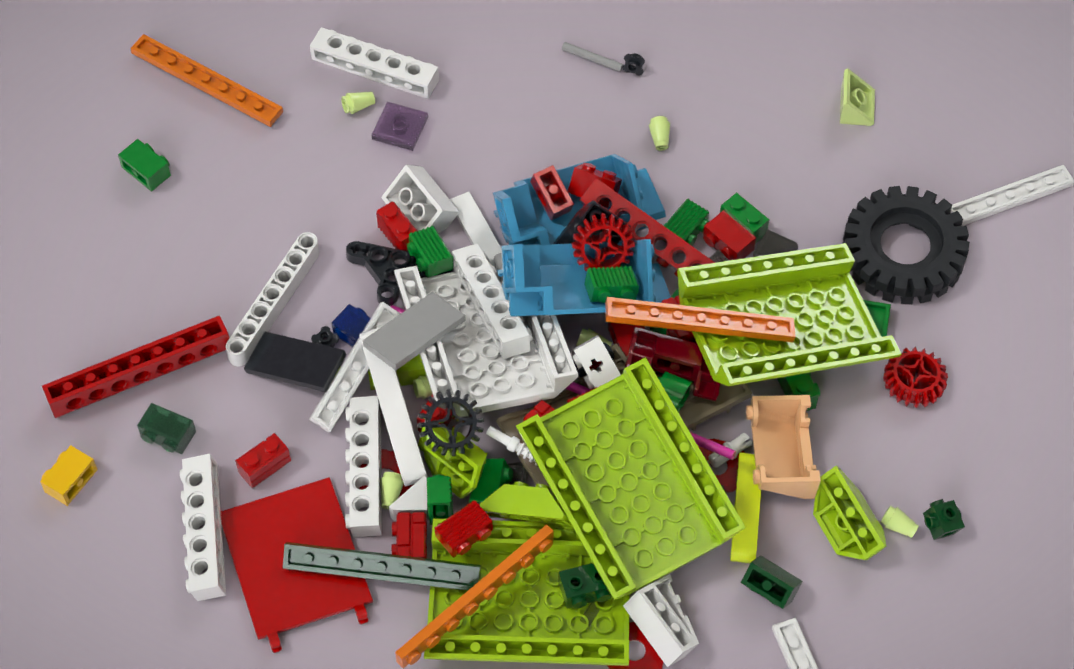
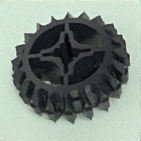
[417,389,484,456]

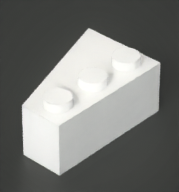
[623,574,699,667]

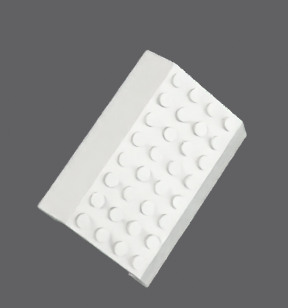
[394,244,578,417]

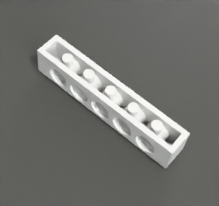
[310,27,439,99]
[452,243,532,359]
[345,396,382,537]
[180,454,226,601]

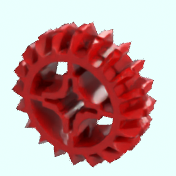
[572,213,635,271]
[883,346,948,408]

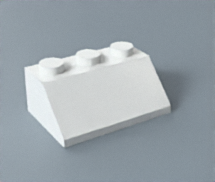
[381,165,459,233]

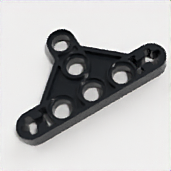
[346,241,454,306]

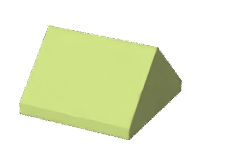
[840,68,875,126]

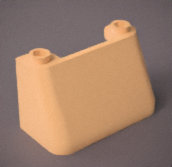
[746,395,821,499]

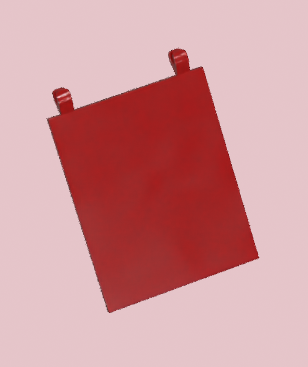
[221,477,373,653]

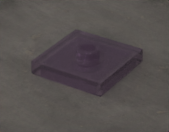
[371,102,428,151]

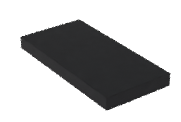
[244,331,347,392]

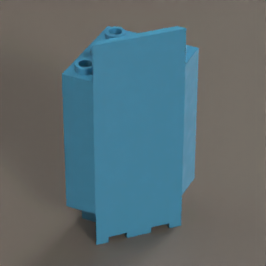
[493,154,666,245]
[497,239,671,317]

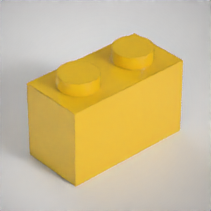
[40,445,98,506]

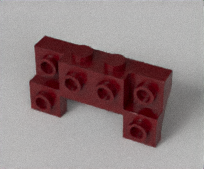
[625,327,720,401]

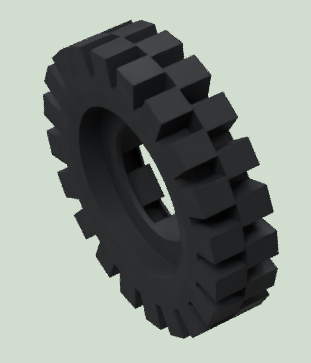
[842,186,970,305]

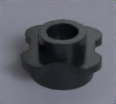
[623,53,645,76]
[311,326,339,347]

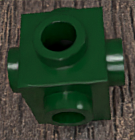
[923,499,965,540]

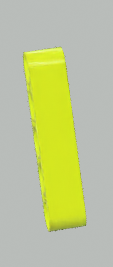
[730,452,761,563]

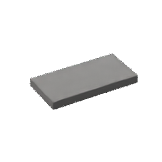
[363,292,466,370]

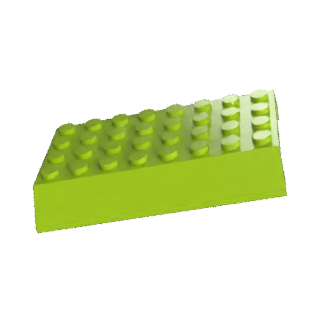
[677,243,901,386]
[516,357,746,600]
[424,518,629,666]

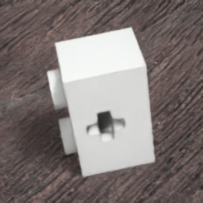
[572,335,621,390]

